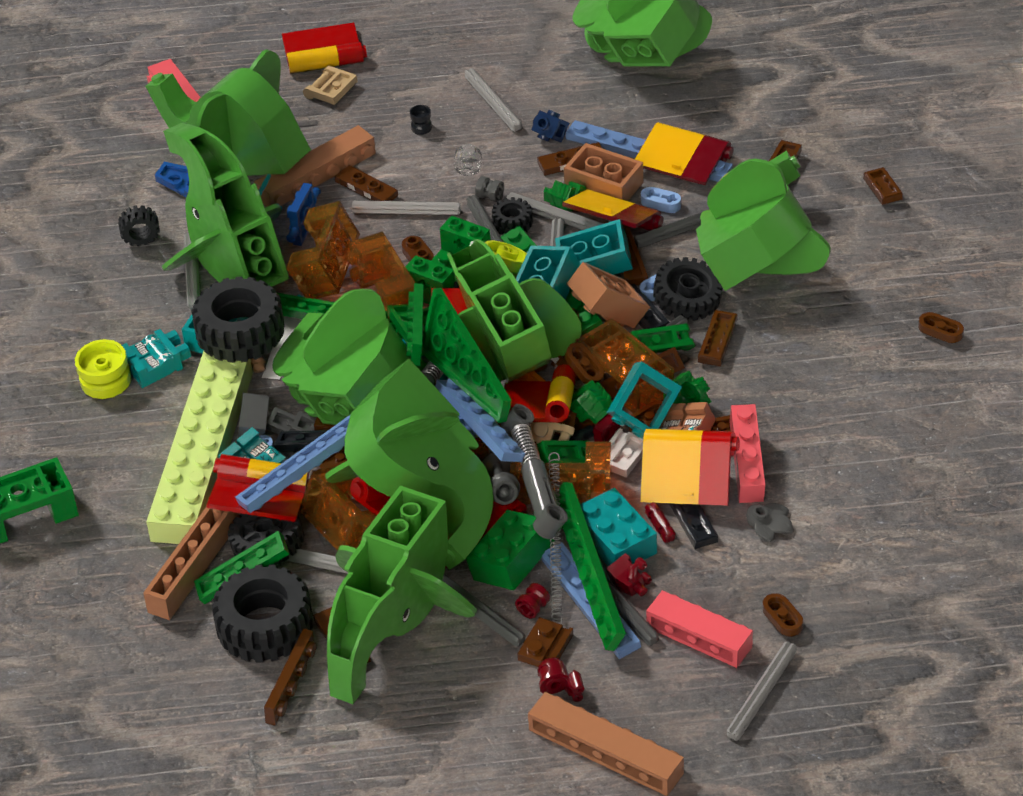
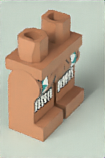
[659,402,716,431]

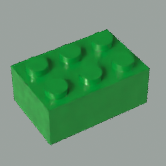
[466,509,555,591]

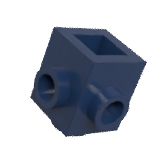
[531,110,570,142]

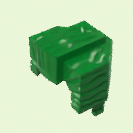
[544,180,586,212]
[663,371,712,406]
[570,380,613,424]

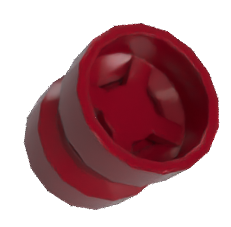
[515,583,550,619]

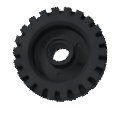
[653,257,723,321]
[228,513,304,565]

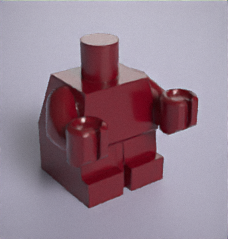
[606,553,652,597]

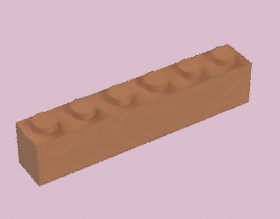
[254,125,376,207]
[143,506,240,620]
[528,692,684,796]

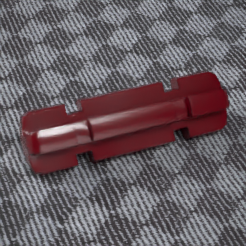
[645,502,676,543]

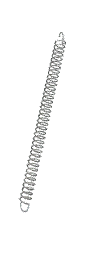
[548,452,563,624]

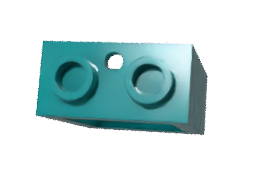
[606,362,682,439]

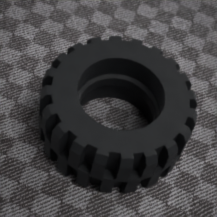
[192,277,285,363]
[212,565,313,663]

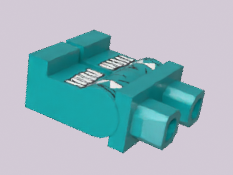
[122,329,191,388]
[219,427,286,463]

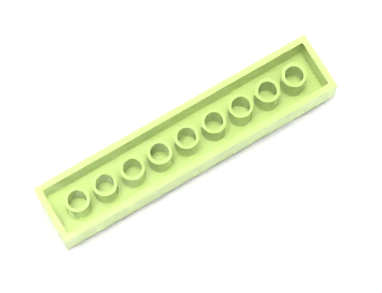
[146,351,253,544]

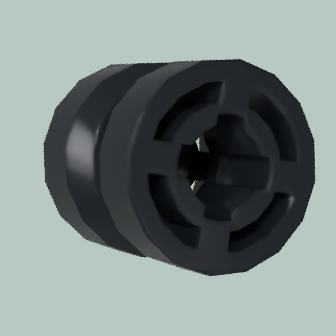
[410,105,432,135]

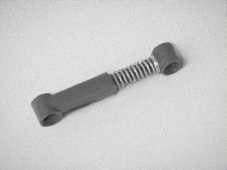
[501,404,568,539]

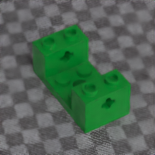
[403,215,491,305]
[0,457,79,544]

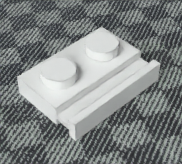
[595,428,643,478]

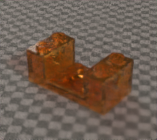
[286,201,360,299]
[347,231,415,318]
[576,319,674,413]
[510,441,612,504]
[300,467,376,551]

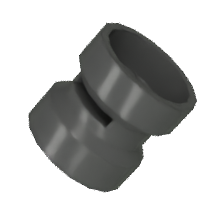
[475,176,504,202]

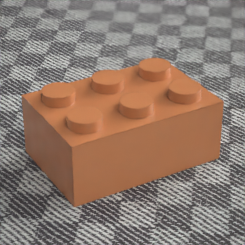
[564,143,644,201]
[567,262,650,328]

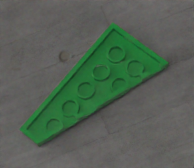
[421,288,512,423]

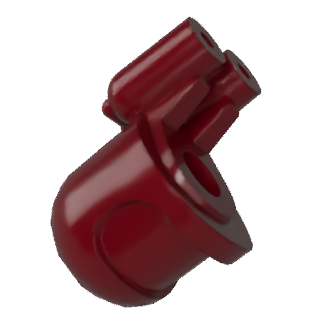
[537,657,585,702]

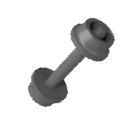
[482,452,520,505]

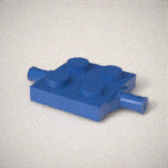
[286,183,321,246]

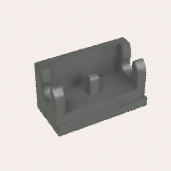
[238,393,269,438]

